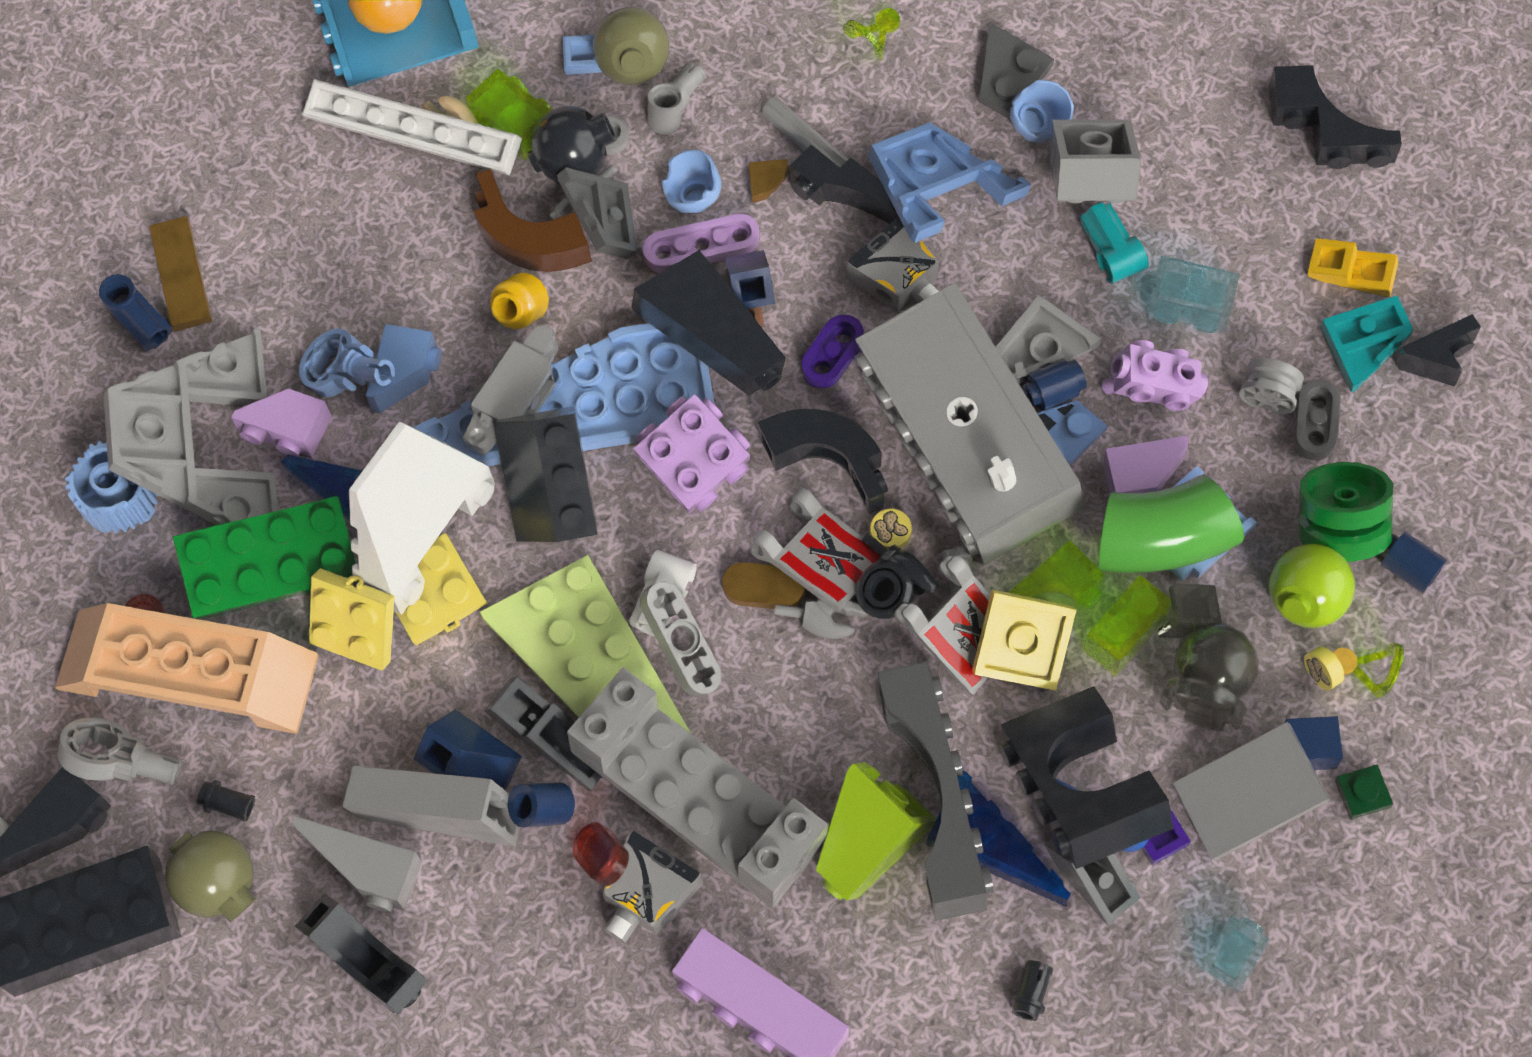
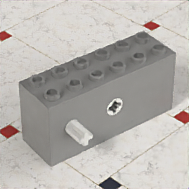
[854,283,1085,565]

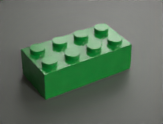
[172,496,355,620]

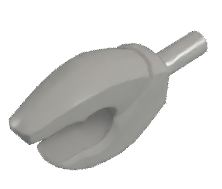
[774,598,868,639]

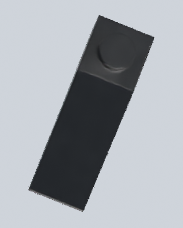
[0,767,111,877]

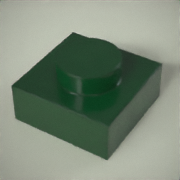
[1335,764,1393,820]

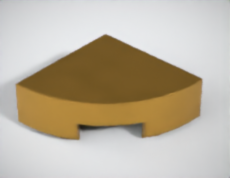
[749,159,788,203]

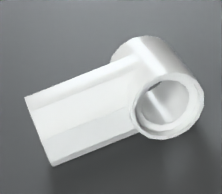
[629,550,697,637]

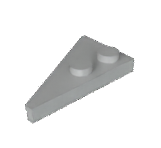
[996,295,1101,384]

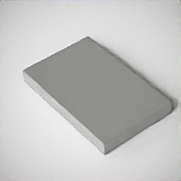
[1173,722,1330,861]

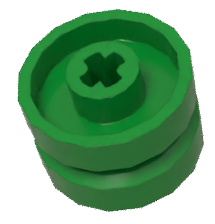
[1299,462,1394,562]

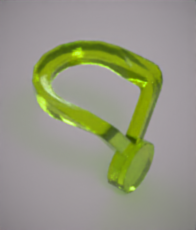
[843,8,901,61]

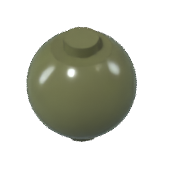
[592,7,669,85]
[165,831,256,923]

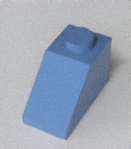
[366,324,442,413]

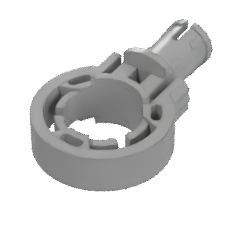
[57,717,182,786]

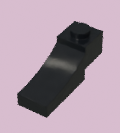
[790,145,899,224]
[484,676,602,791]

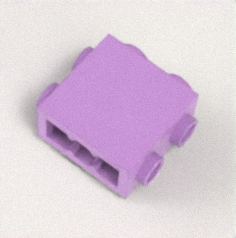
[633,394,750,513]

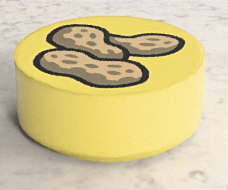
[870,509,912,549]
[1304,646,1344,691]

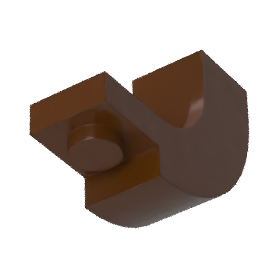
[473,168,592,272]

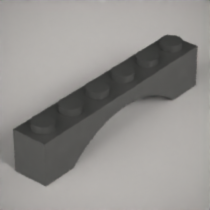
[877,662,994,921]

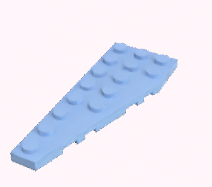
[413,323,714,466]

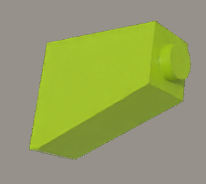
[816,762,939,901]

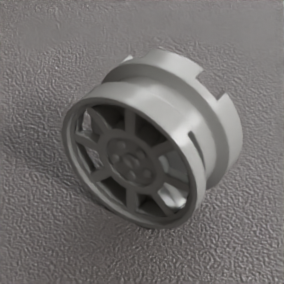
[1239,358,1304,415]

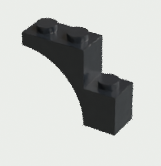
[1269,65,1402,169]

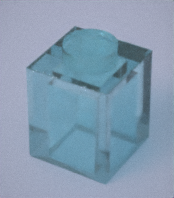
[1200,915,1270,992]

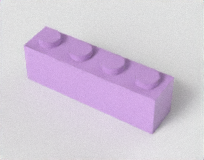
[672,928,849,1057]

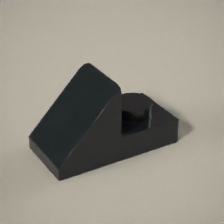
[1395,314,1481,386]

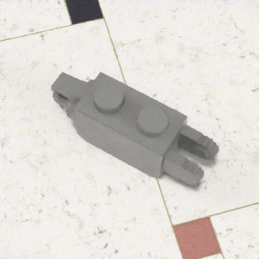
[463,324,558,455]

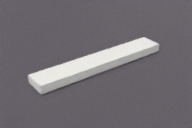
[302,79,522,176]

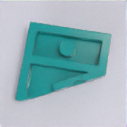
[1320,295,1414,392]

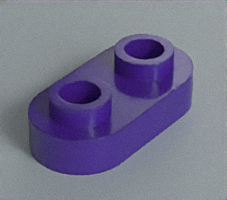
[802,315,864,388]

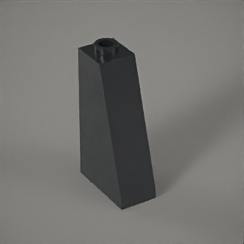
[631,250,786,396]

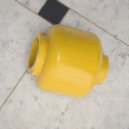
[490,272,549,330]

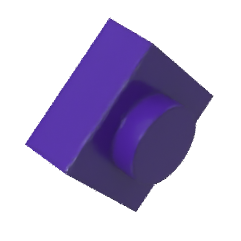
[1141,808,1191,866]

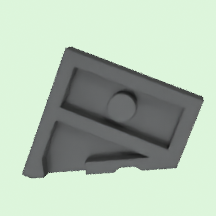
[557,167,637,258]

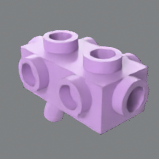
[1102,340,1208,411]

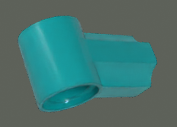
[1080,202,1149,284]

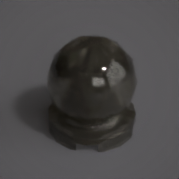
[1159,623,1259,731]

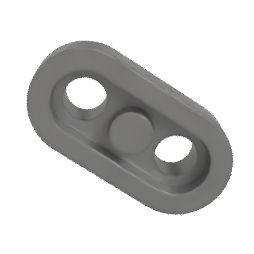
[1294,379,1341,460]

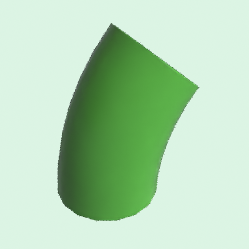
[1099,475,1244,573]

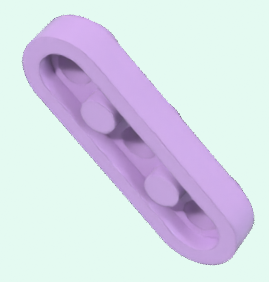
[643,214,760,273]

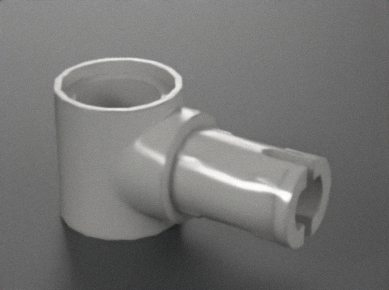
[647,62,706,135]

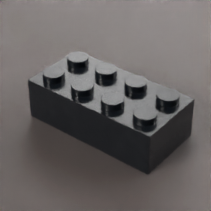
[0,846,182,997]

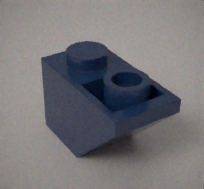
[414,709,522,790]

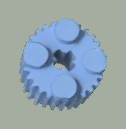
[65,440,159,534]

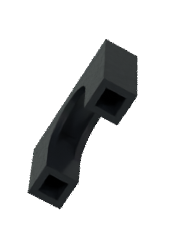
[999,686,1173,869]

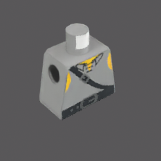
[847,217,940,313]
[603,830,703,944]

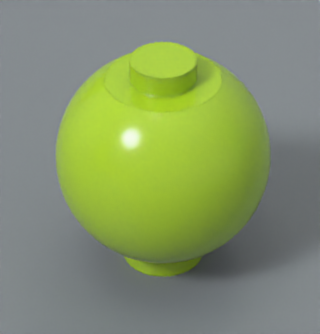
[1269,544,1355,628]

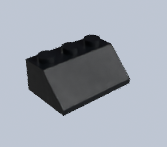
[493,406,598,542]

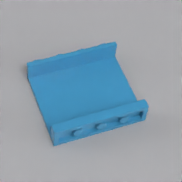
[312,0,479,87]

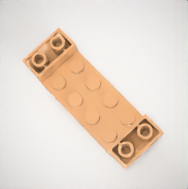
[55,603,319,734]

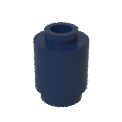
[1023,359,1087,411]

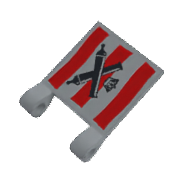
[750,488,881,612]
[894,556,991,695]

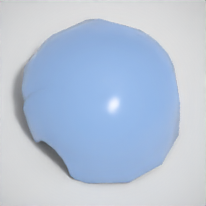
[1010,80,1074,143]
[662,150,722,213]

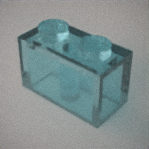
[1146,255,1240,333]

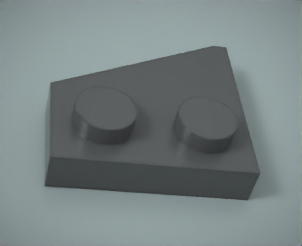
[979,24,1054,120]

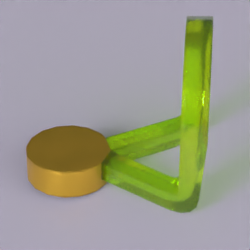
[1333,642,1404,698]

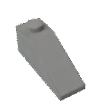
[292,816,422,913]

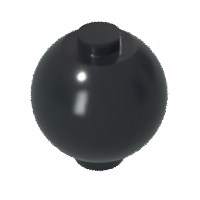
[527,106,617,183]

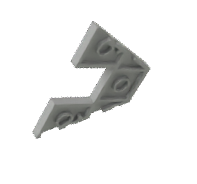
[103,329,278,525]

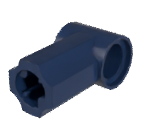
[99,274,173,352]

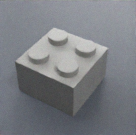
[1049,119,1141,203]

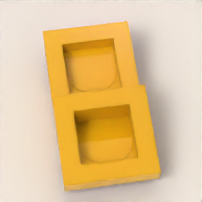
[1308,238,1399,297]

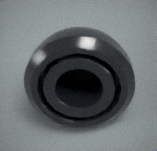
[856,561,914,619]

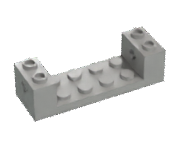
[567,667,828,909]

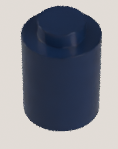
[1380,531,1448,594]
[508,782,575,828]

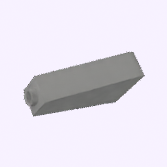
[342,766,520,847]

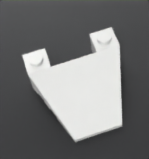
[349,421,495,615]

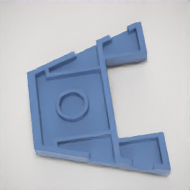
[868,122,1031,243]

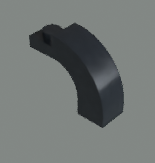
[758,409,888,514]
[295,893,428,1015]

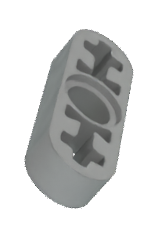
[640,581,721,697]

